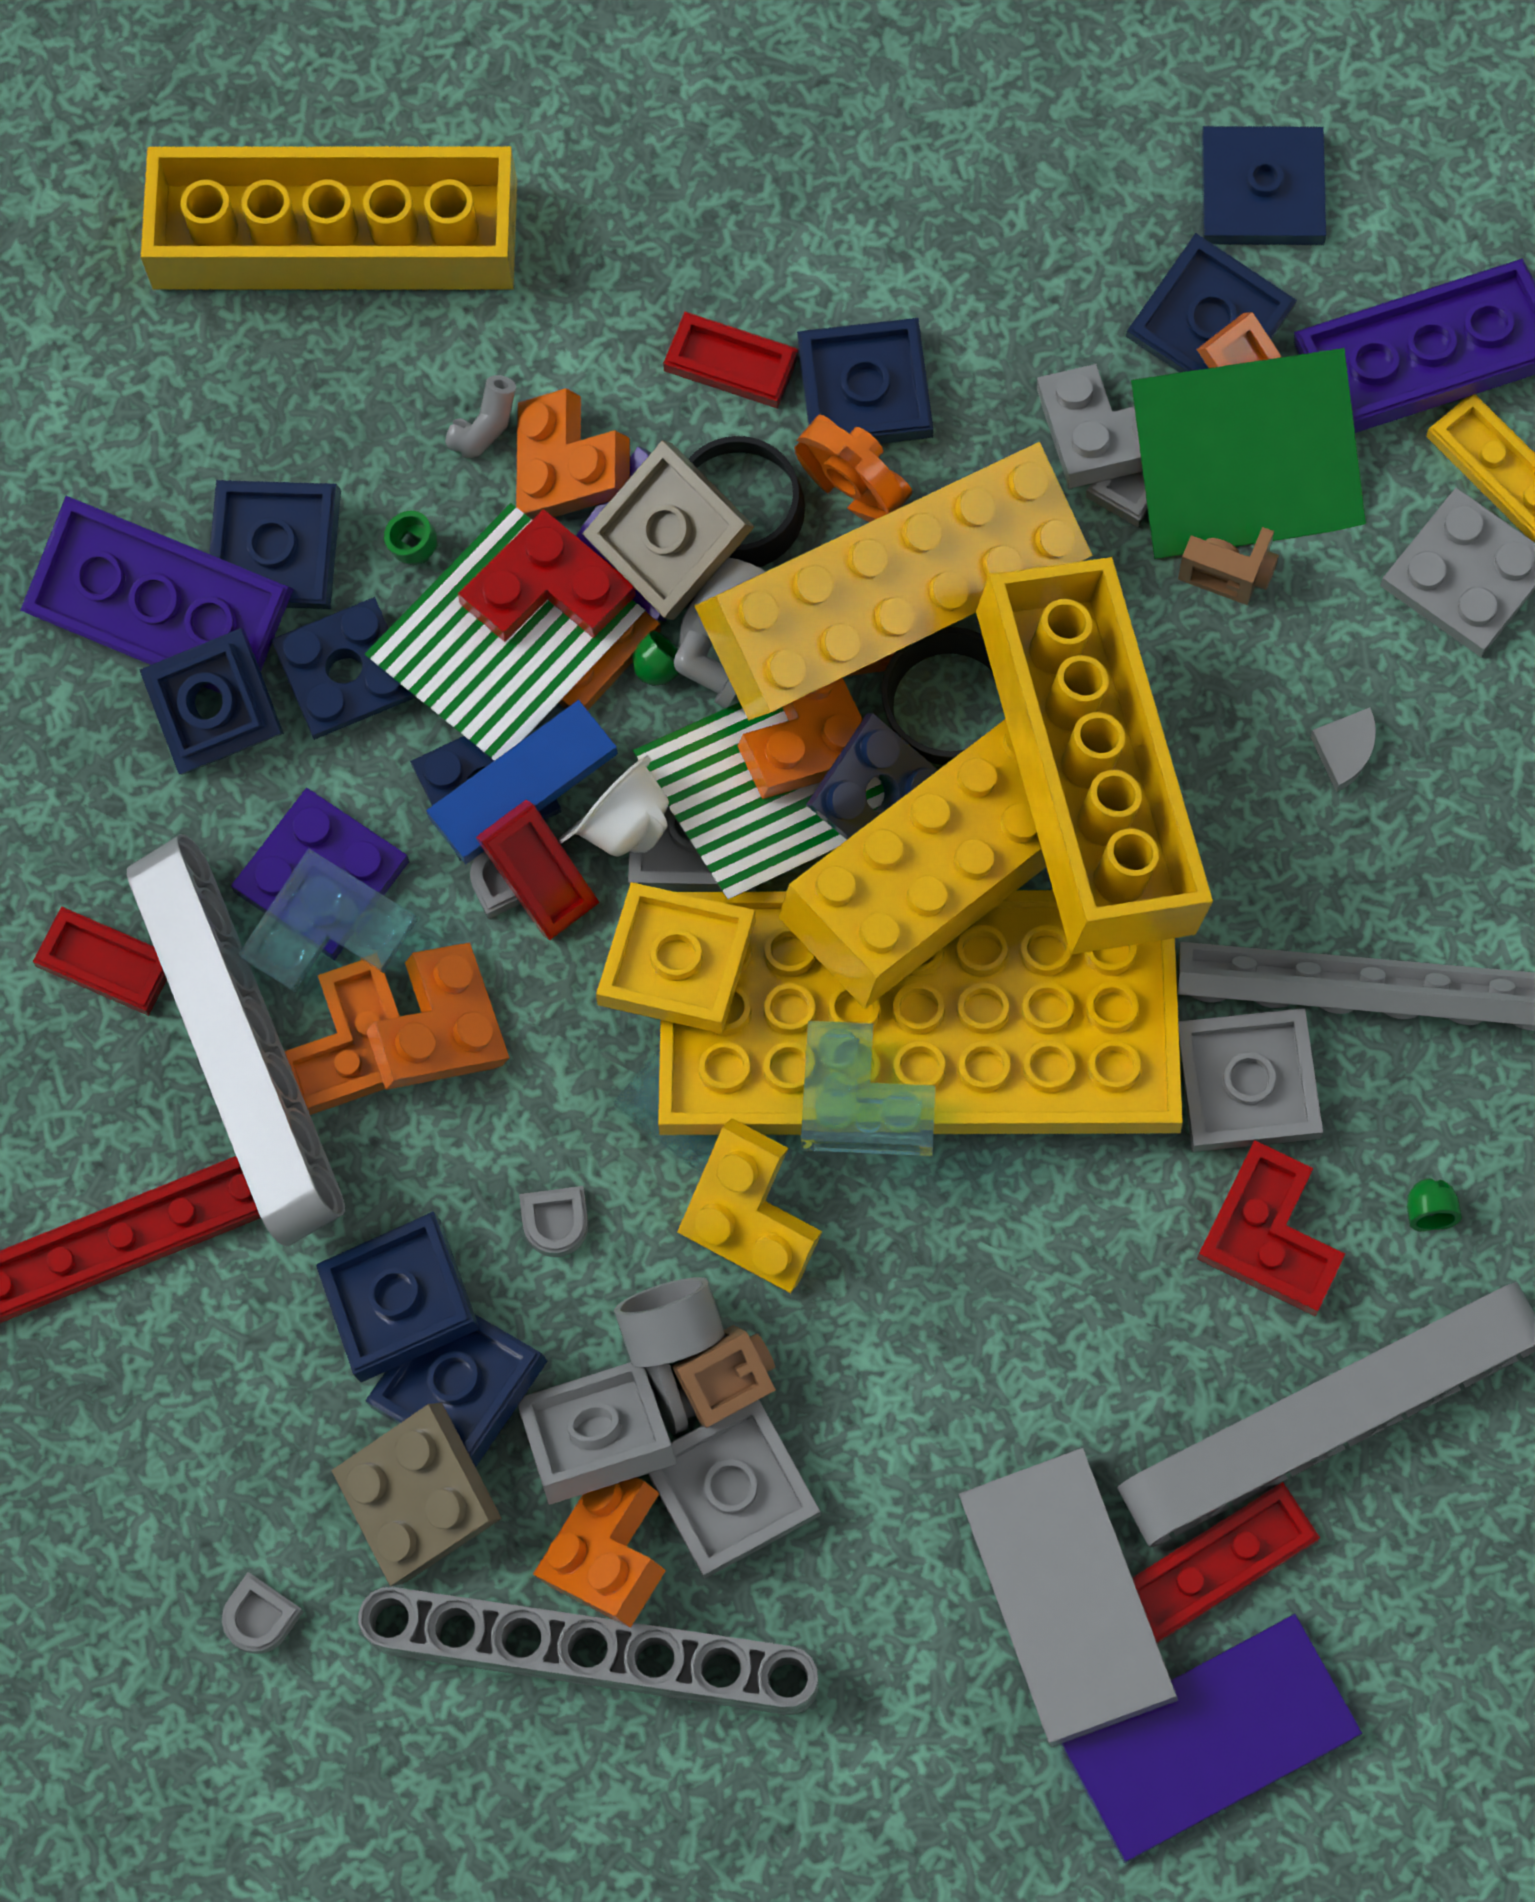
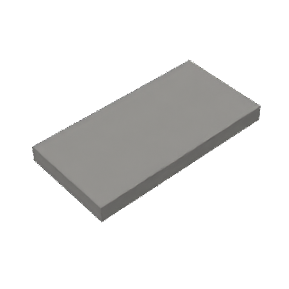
[959,1448,1178,1747]

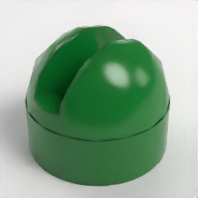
[384,511,438,566]
[633,630,679,686]
[1407,1178,1462,1232]

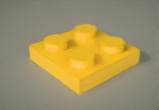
[596,882,756,1034]

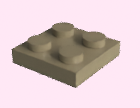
[582,440,755,620]
[331,1403,502,1586]

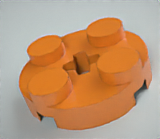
[794,414,913,522]

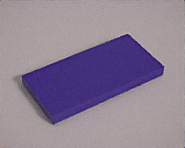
[1294,258,1535,433]
[20,496,294,694]
[1060,1614,1362,1864]

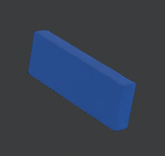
[426,700,618,865]

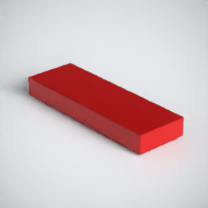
[1132,1482,1320,1644]

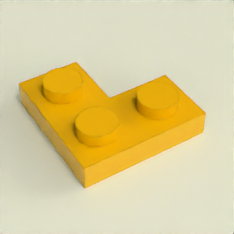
[677,1118,822,1294]

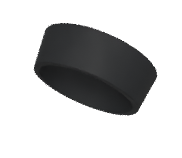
[688,436,805,567]
[881,627,992,765]

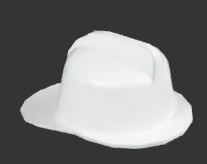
[558,755,669,857]

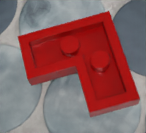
[458,509,636,642]
[1197,1140,1345,1317]

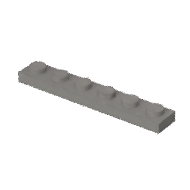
[1177,942,1535,1031]

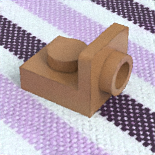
[1178,527,1279,605]
[672,1325,776,1428]

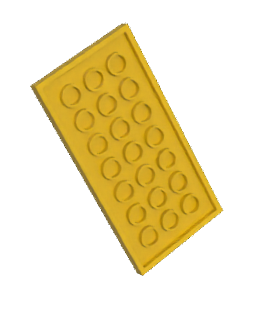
[658,890,1182,1135]

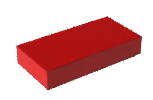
[663,311,799,409]
[475,800,600,940]
[33,906,167,1016]

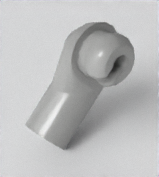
[445,375,516,458]

